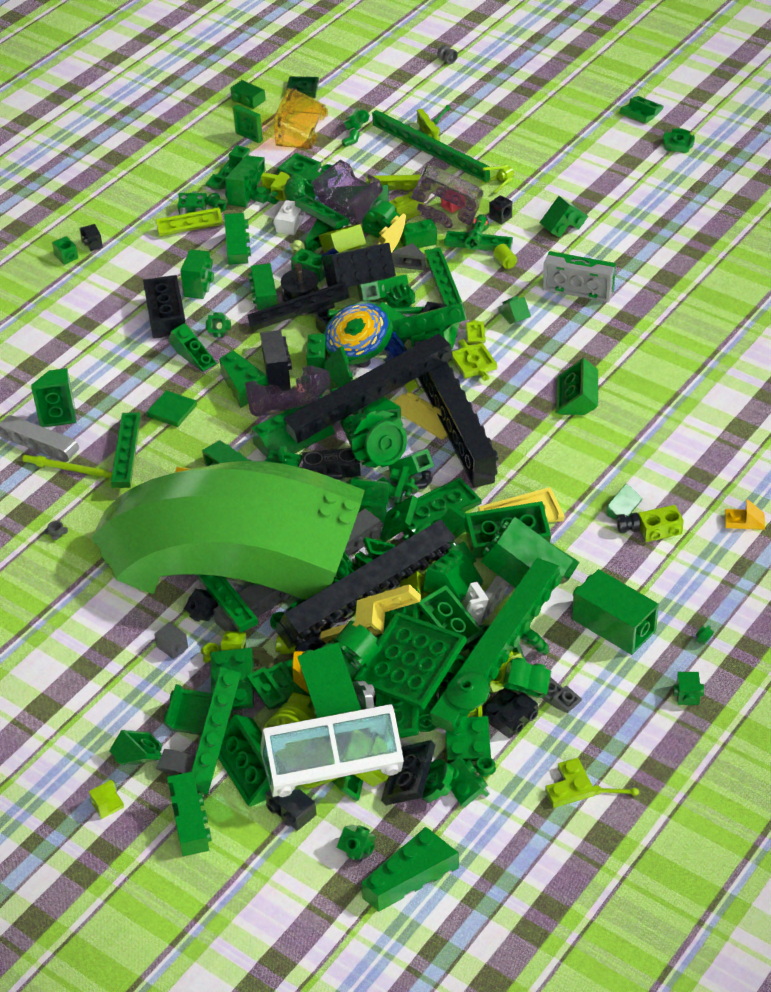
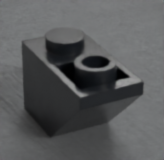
[265,789,317,831]

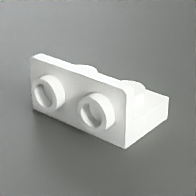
[463,582,489,625]

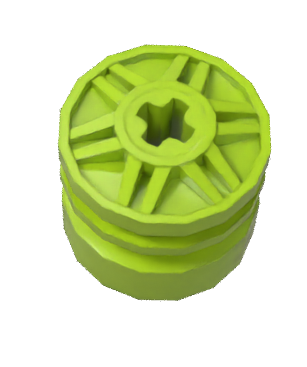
[263,701,317,758]

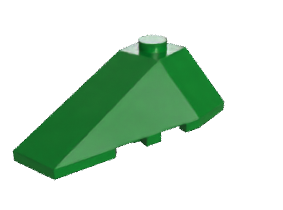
[321,346,362,415]

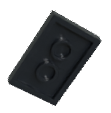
[381,740,436,805]

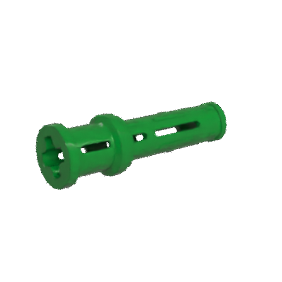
[465,215,487,250]

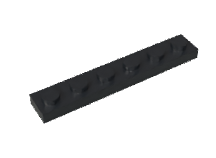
[247,281,350,331]

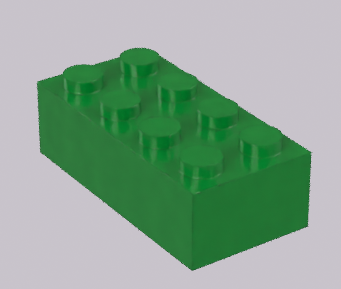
[464,501,551,558]

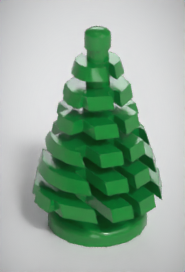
[340,410,407,468]

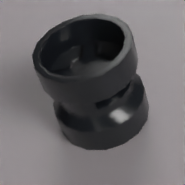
[617,512,640,533]

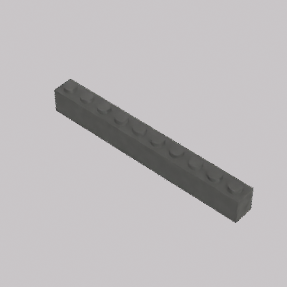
[213,509,381,632]

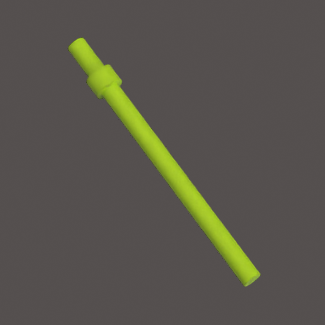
[23,455,113,479]

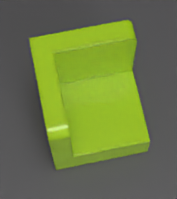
[89,780,124,819]

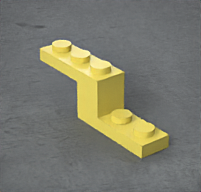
[320,584,421,644]

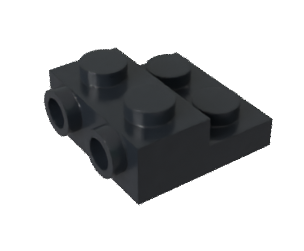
[482,688,538,739]

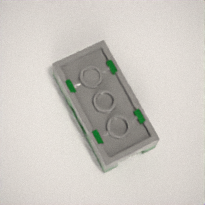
[543,251,616,302]

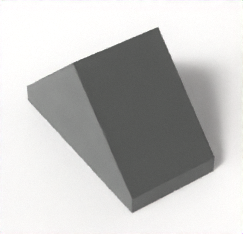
[392,243,426,271]

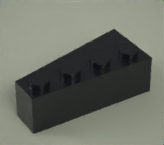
[260,330,292,396]

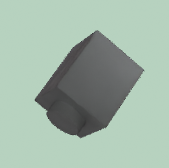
[154,622,188,659]

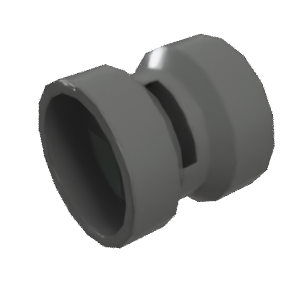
[437,45,458,64]

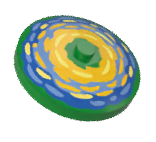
[324,302,393,364]

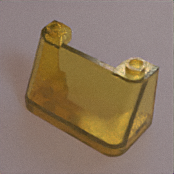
[274,88,328,149]

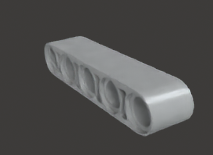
[0,415,79,462]

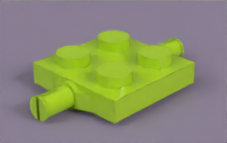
[452,339,497,381]

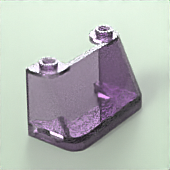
[245,365,331,417]

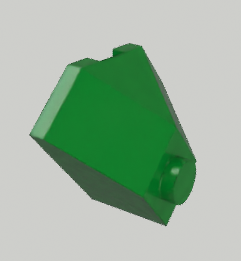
[109,730,162,765]

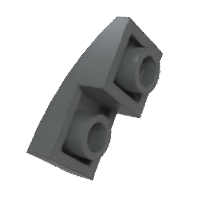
[542,677,582,713]
[156,749,195,776]

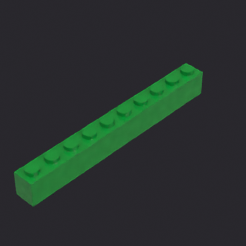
[430,557,562,734]

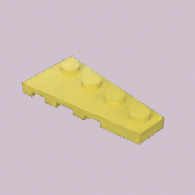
[478,487,565,522]

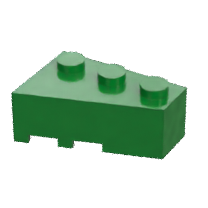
[167,771,212,857]

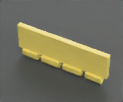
[393,392,447,440]

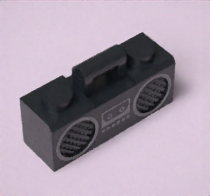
[302,448,361,480]

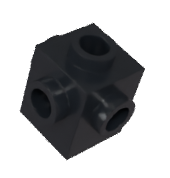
[184,588,218,622]

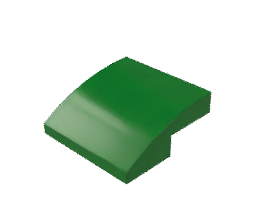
[620,96,664,123]
[351,478,391,523]
[246,662,304,710]

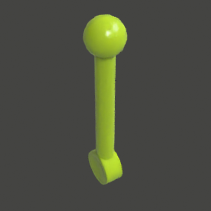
[593,785,639,796]

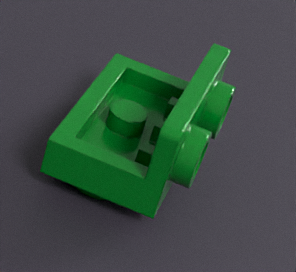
[450,757,490,807]

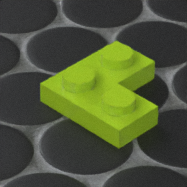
[545,757,595,808]

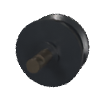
[281,263,319,302]

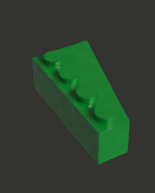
[361,827,459,912]

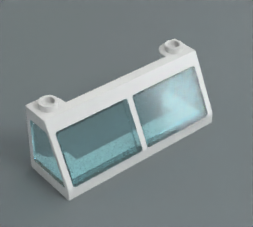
[260,704,404,797]

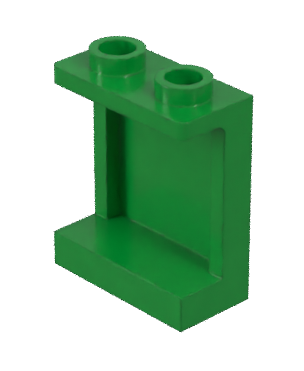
[164,684,213,735]

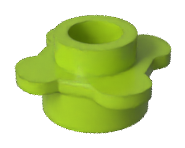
[201,643,221,663]

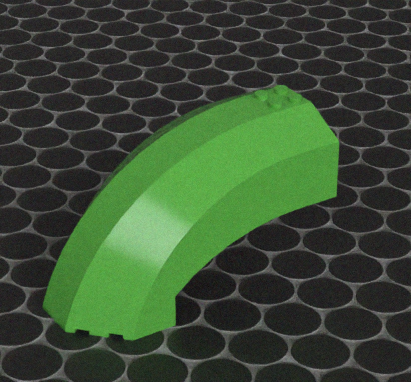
[92,461,365,600]

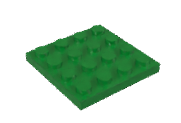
[354,612,467,710]

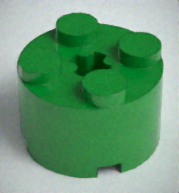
[362,200,400,239]
[334,620,383,669]

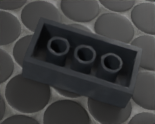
[322,243,396,287]
[143,275,186,338]

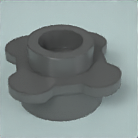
[45,521,68,540]

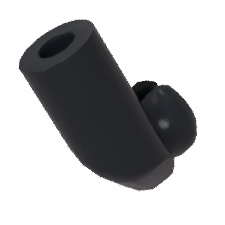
[414,470,433,490]

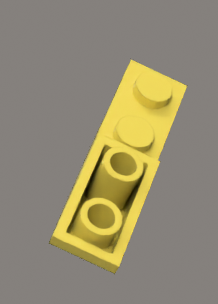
[378,213,406,253]

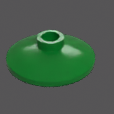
[446,672,490,710]

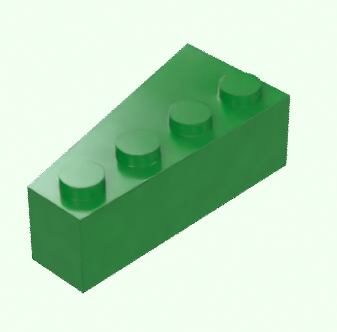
[225,155,266,207]

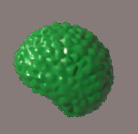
[284,174,316,201]

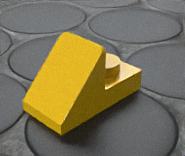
[725,499,765,530]

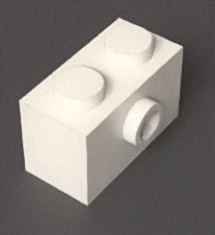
[273,200,305,235]

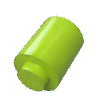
[493,244,518,269]

